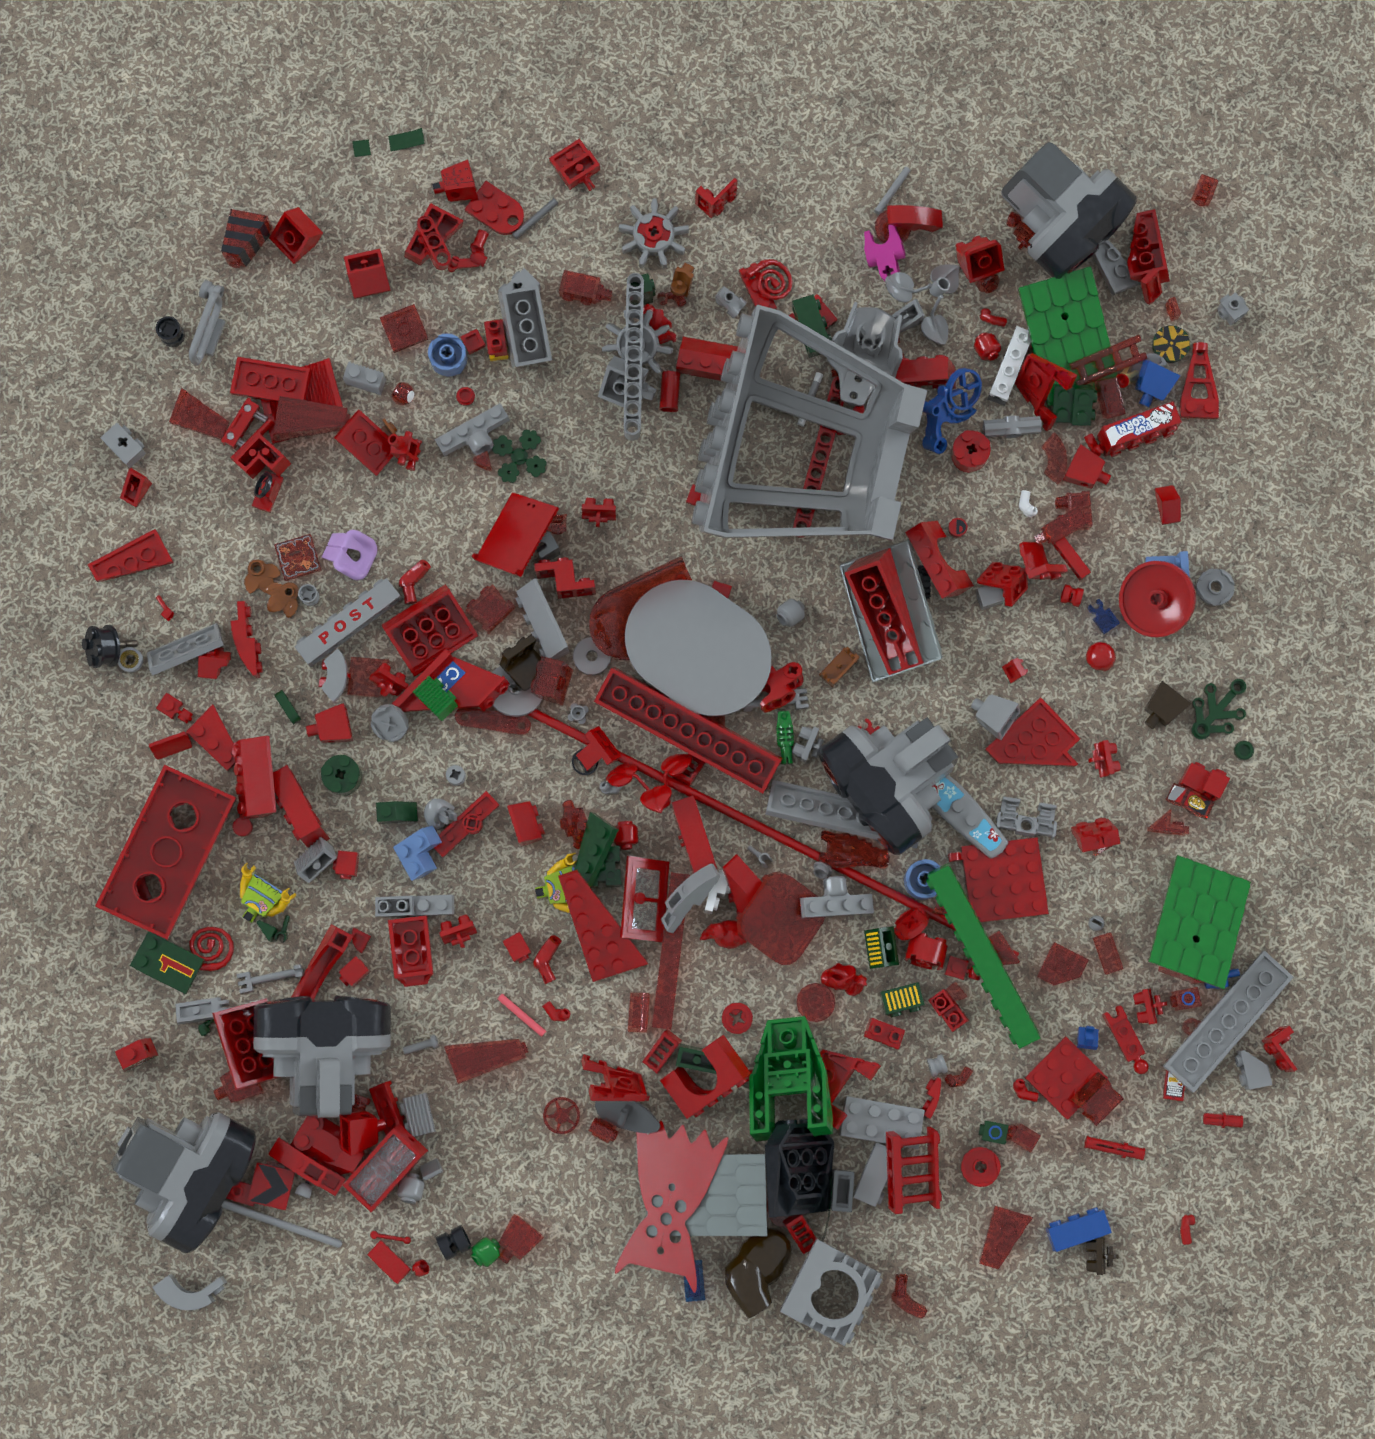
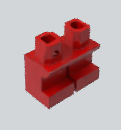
[863,1018,906,1050]

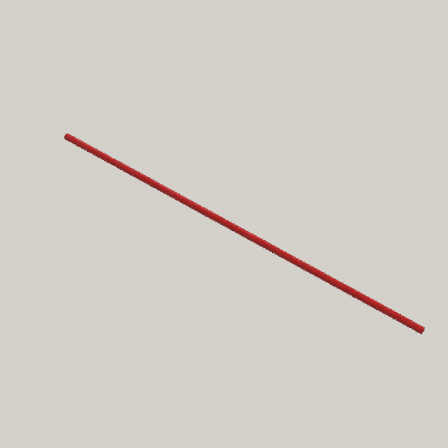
[527,709,1019,961]

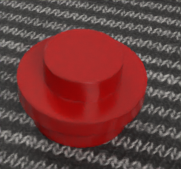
[456,387,475,406]

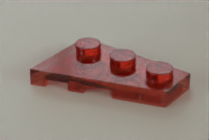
[169,387,230,440]
[979,1205,1033,1269]

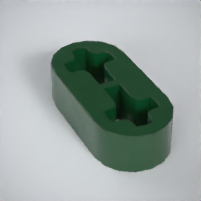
[274,690,302,725]

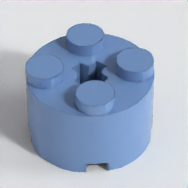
[428,334,467,376]
[904,859,940,900]

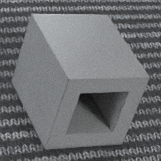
[975,586,1005,610]

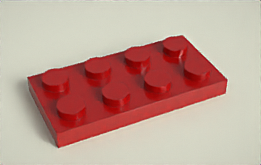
[230,357,312,406]

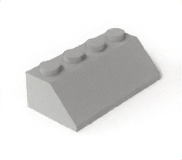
[515,578,570,663]

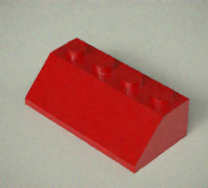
[676,336,738,381]
[232,736,276,819]

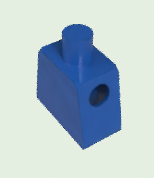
[1135,360,1180,408]

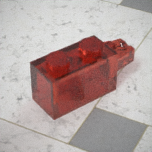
[559,270,613,305]

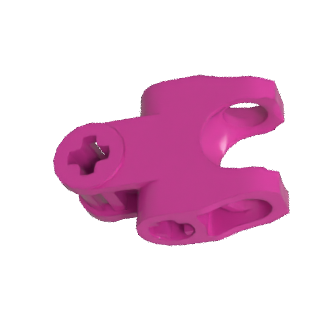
[864,225,906,281]

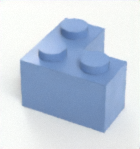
[393,826,442,881]

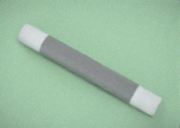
[797,372,823,427]

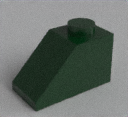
[376,801,418,824]

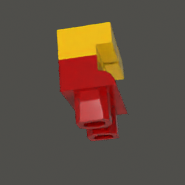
[484,319,509,361]

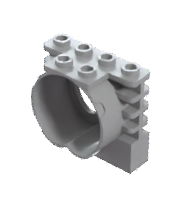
[780,1238,882,1346]

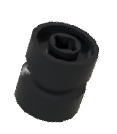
[155,316,185,347]
[436,1225,472,1261]

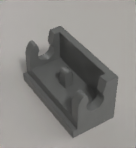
[537,531,560,560]

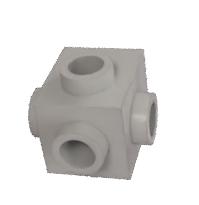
[1217,292,1249,326]

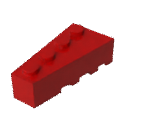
[273,765,330,848]

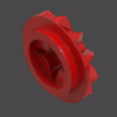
[722,1003,753,1034]

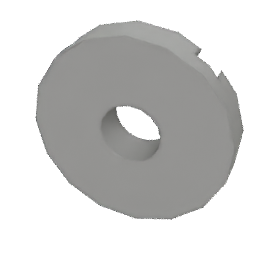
[1196,568,1235,606]
[573,637,611,676]

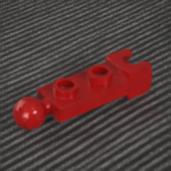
[1102,1005,1149,1074]

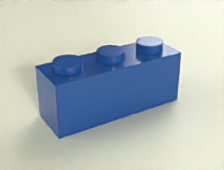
[1045,1207,1112,1252]

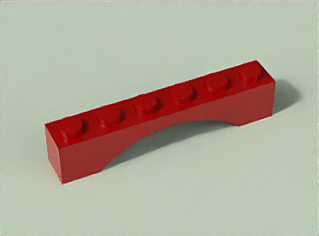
[291,924,353,1000]

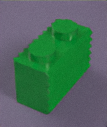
[413,676,458,721]

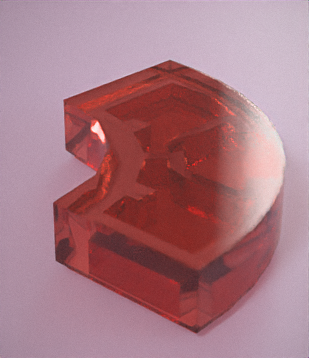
[1041,433,1067,485]

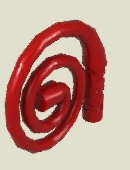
[745,259,793,300]
[189,927,234,972]

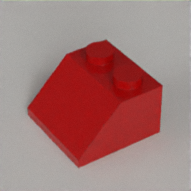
[269,207,323,264]
[507,801,545,847]

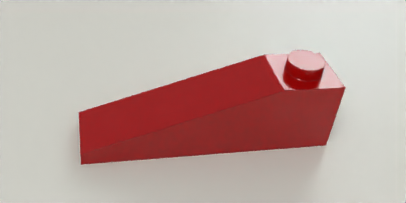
[1127,209,1170,283]

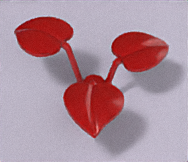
[606,754,693,813]

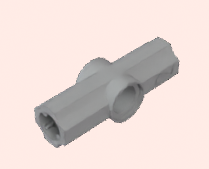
[983,415,1042,438]

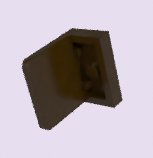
[499,634,552,691]

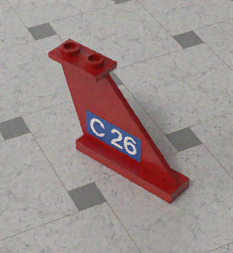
[392,649,510,712]

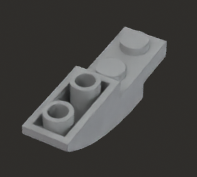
[661,864,720,933]
[375,895,454,917]

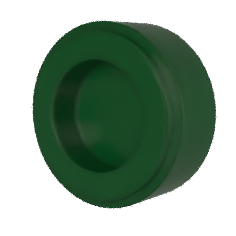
[1234,741,1254,760]

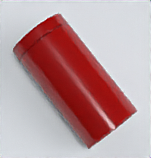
[659,371,680,412]

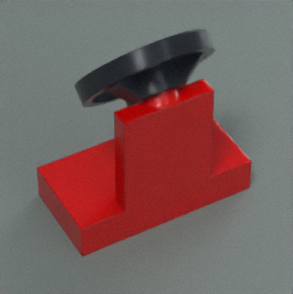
[252,471,284,513]
[572,726,622,775]

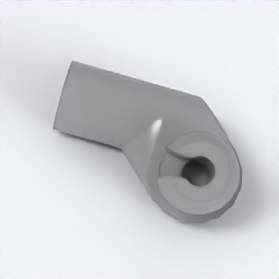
[599,781,623,794]

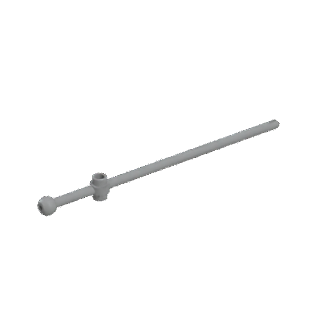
[222,1200,342,1248]

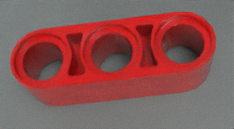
[416,215,451,270]

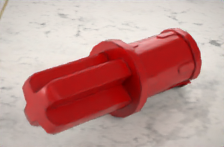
[1203,1112,1243,1128]

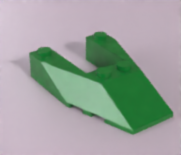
[749,1016,833,1142]

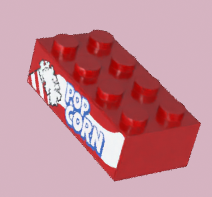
[1097,401,1182,457]

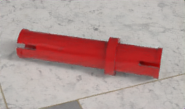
[1084,1136,1145,1161]

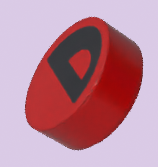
[948,518,967,538]

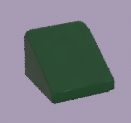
[257,920,278,942]

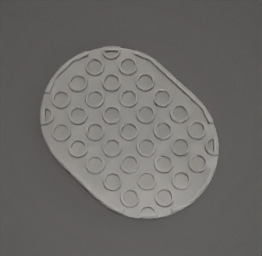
[625,580,772,717]

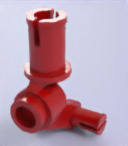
[448,229,489,272]

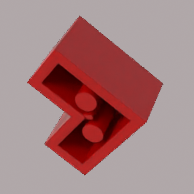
[233,433,292,479]
[1178,762,1230,803]

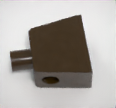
[1144,681,1191,729]

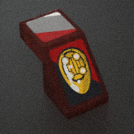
[1165,783,1215,820]

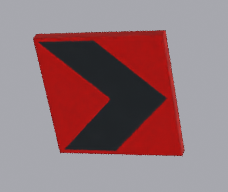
[247,1162,295,1210]

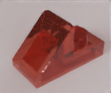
[1147,809,1190,836]

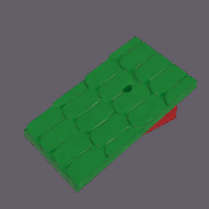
[1018,266,1118,407]
[1148,855,1251,989]

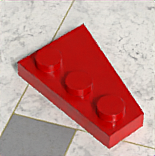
[186,704,235,771]

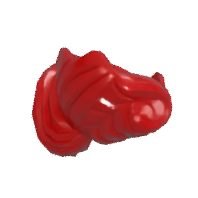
[643,304,677,344]
[700,920,749,949]
[821,963,867,996]

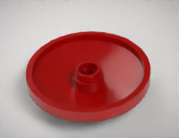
[1119,561,1196,637]

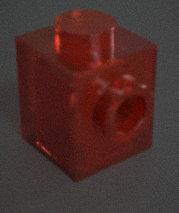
[1191,174,1219,206]

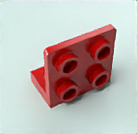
[695,178,738,219]
[977,562,1028,607]
[1262,1026,1298,1072]

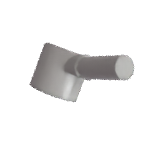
[747,846,773,868]

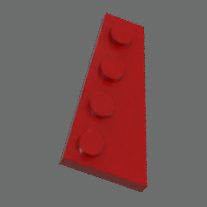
[87,529,174,582]

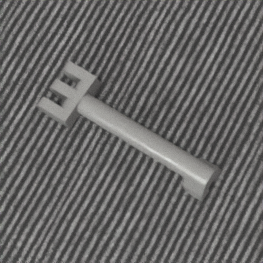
[743,689,809,712]
[236,964,304,994]

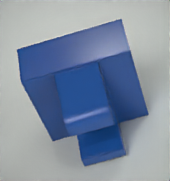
[1077,1026,1099,1050]

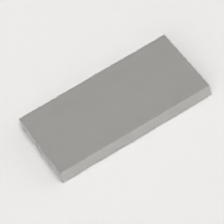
[147,623,224,676]

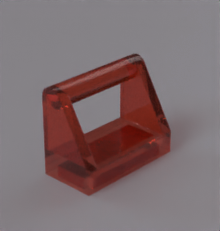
[628,993,650,1033]

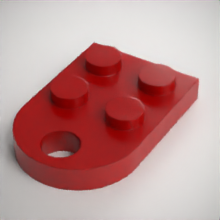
[464,181,524,235]

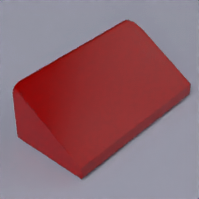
[149,731,192,760]

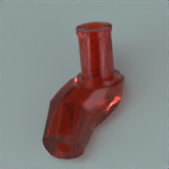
[891,1274,927,1319]

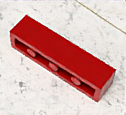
[1052,534,1091,581]

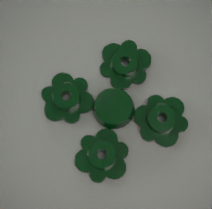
[492,429,547,483]

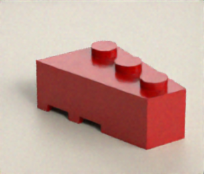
[404,203,464,266]
[895,355,956,389]

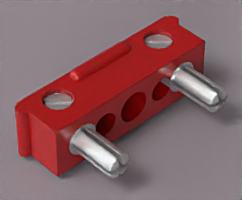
[221,398,268,449]

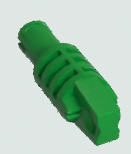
[776,711,794,765]

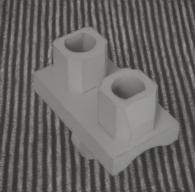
[792,727,824,763]

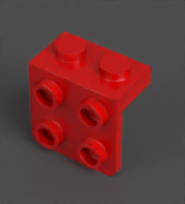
[1019,542,1068,580]

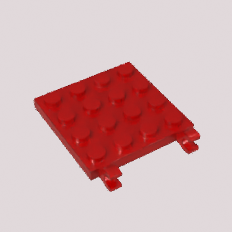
[948,837,1049,922]

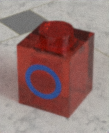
[1170,987,1202,1011]

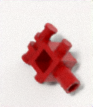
[388,431,422,471]

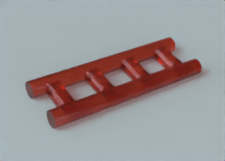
[1069,335,1147,385]

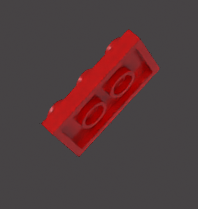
[334,410,393,476]

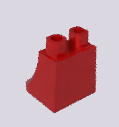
[955,235,1005,283]

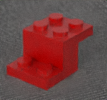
[534,557,596,599]

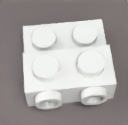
[705,870,730,914]

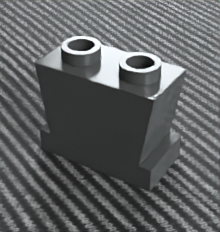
[830,1169,854,1212]

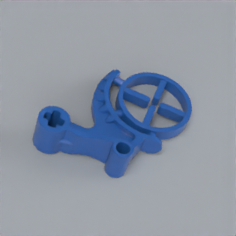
[922,368,982,454]

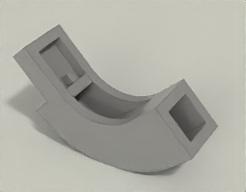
[152,1274,227,1310]

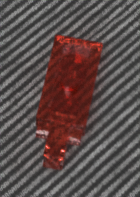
[1034,507,1088,545]

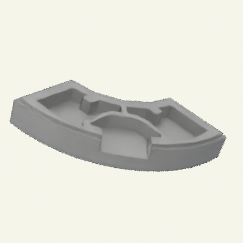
[321,649,348,703]

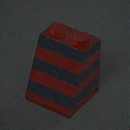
[221,209,273,268]

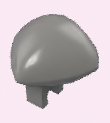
[424,798,457,831]

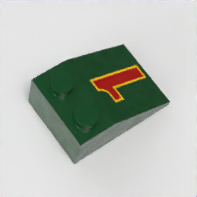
[130,931,205,994]

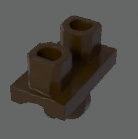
[1086,1237,1119,1275]

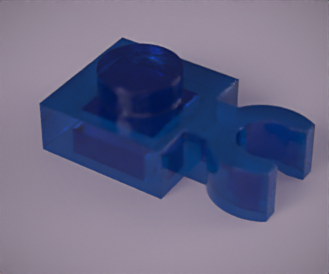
[1088,599,1120,635]

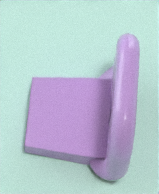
[322,530,377,580]

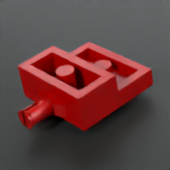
[549,138,600,191]
[1071,818,1121,852]

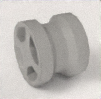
[446,765,466,786]
[927,1054,948,1078]

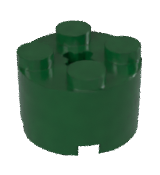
[321,755,362,796]

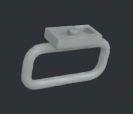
[189,292,225,366]

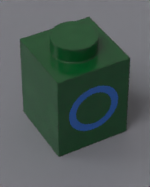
[978,1120,1009,1145]

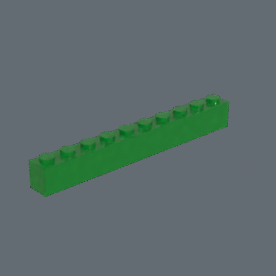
[926,863,1040,1049]

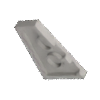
[1092,240,1141,295]

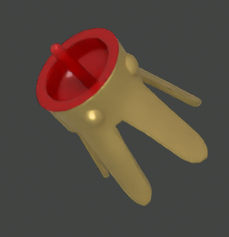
[1115,365,1139,388]

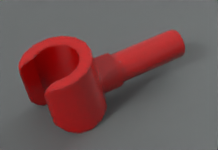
[156,595,174,621]

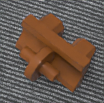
[670,263,695,297]

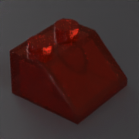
[531,656,573,706]

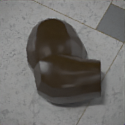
[725,1228,792,1319]

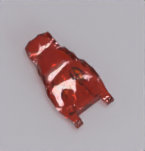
[818,831,890,869]

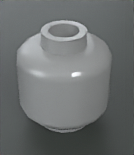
[776,599,805,627]
[397,1173,425,1204]

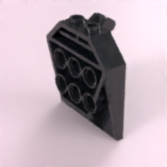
[765,1119,834,1217]

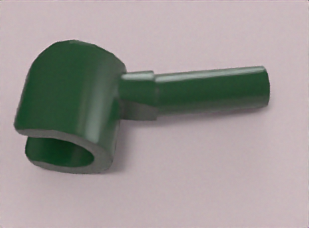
[275,915,290,942]
[198,1019,214,1036]

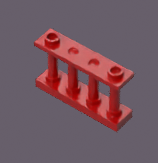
[886,1126,942,1214]

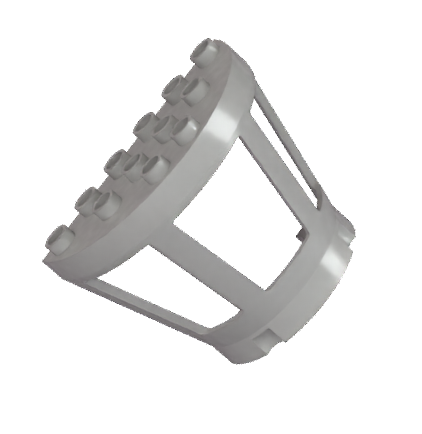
[691,305,927,540]

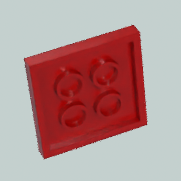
[1025,1036,1108,1120]

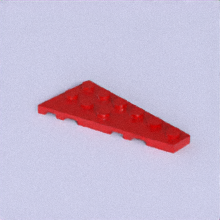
[558,870,648,982]

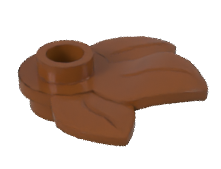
[244,559,281,594]
[265,582,299,618]

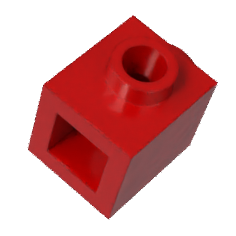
[333,850,360,880]

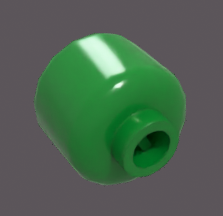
[471,1237,501,1267]

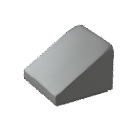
[420,1158,444,1181]

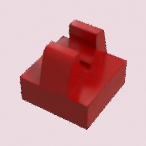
[1002,657,1028,683]

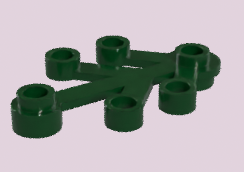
[1191,679,1246,740]

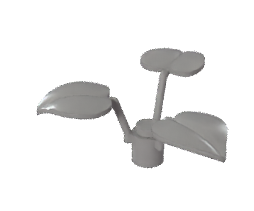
[885,264,960,345]

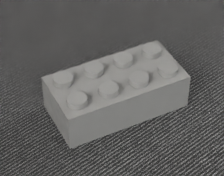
[498,285,552,368]
[839,1096,925,1149]

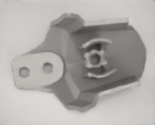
[827,302,903,407]

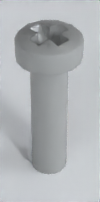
[403,1035,439,1055]

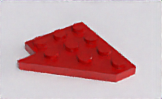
[985,697,1080,767]

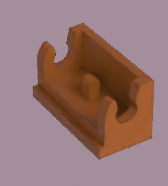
[819,647,860,688]

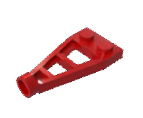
[1180,342,1219,419]

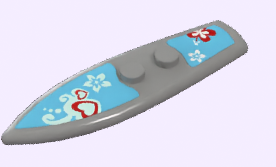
[932,775,1008,859]

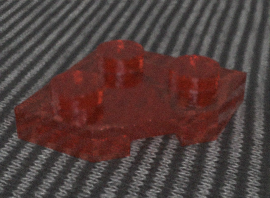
[1036,942,1089,986]

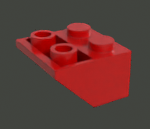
[344,249,391,299]

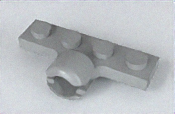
[434,403,510,457]
[800,876,874,918]

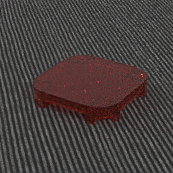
[735,871,826,965]

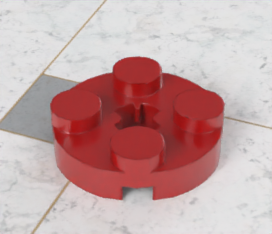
[960,1147,1001,1187]

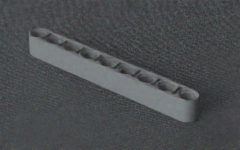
[624,273,644,441]

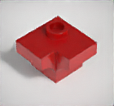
[198,647,231,679]

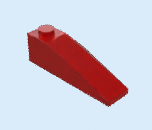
[722,854,786,929]

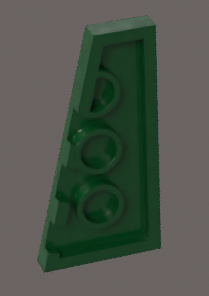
[574,812,619,888]

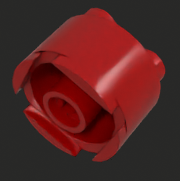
[950,430,991,473]
[904,932,948,970]

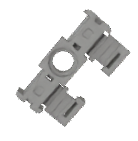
[996,796,1057,840]

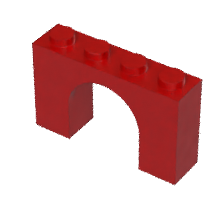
[905,520,974,599]
[660,1034,751,1119]

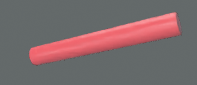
[497,994,547,1037]

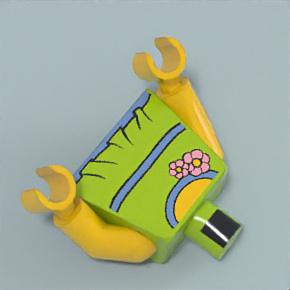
[535,853,577,913]
[240,863,296,923]

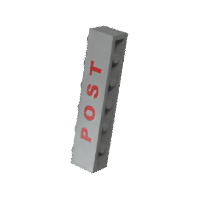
[294,578,402,668]

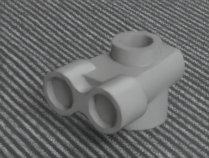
[715,286,747,318]

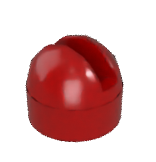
[412,1259,430,1277]

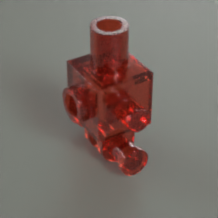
[560,800,587,849]

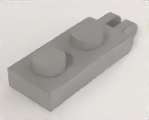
[175,997,229,1025]

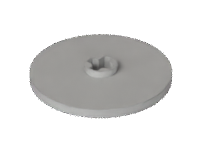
[492,666,544,717]

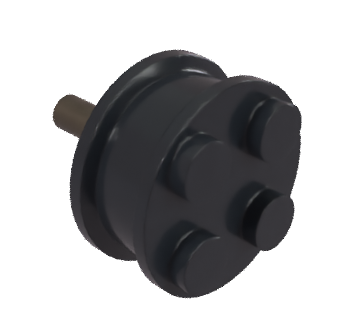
[82,625,137,668]

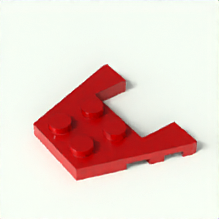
[1015,353,1077,431]
[820,1049,881,1130]
[581,1054,647,1101]

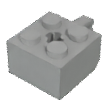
[598,356,657,409]

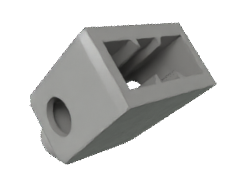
[971,694,1021,740]

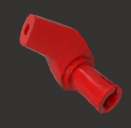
[399,559,431,605]
[533,935,562,984]

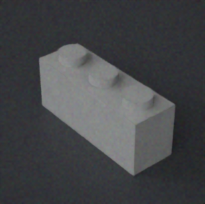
[853,1142,888,1207]

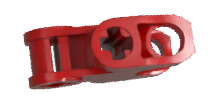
[760,662,804,713]

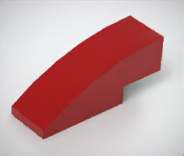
[887,205,943,232]

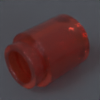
[588,1117,619,1144]

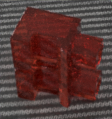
[1055,490,1093,530]

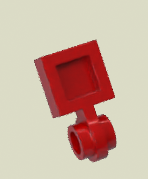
[156,693,193,724]
[944,956,981,981]

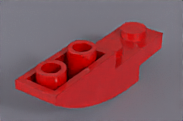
[230,601,263,679]
[268,1137,346,1196]

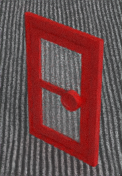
[620,856,670,943]

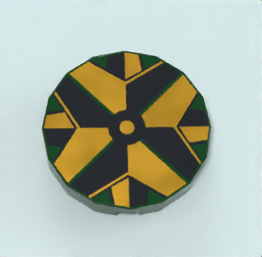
[1152,325,1190,363]

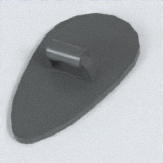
[595,1101,660,1133]

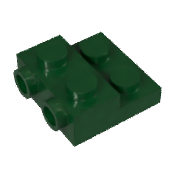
[1052,384,1097,426]

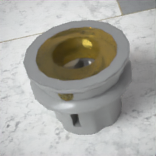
[118,647,143,673]

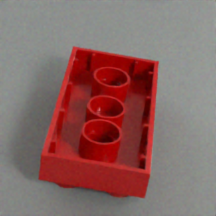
[95,764,237,940]

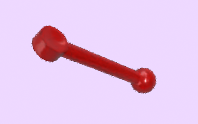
[370,1231,411,1244]

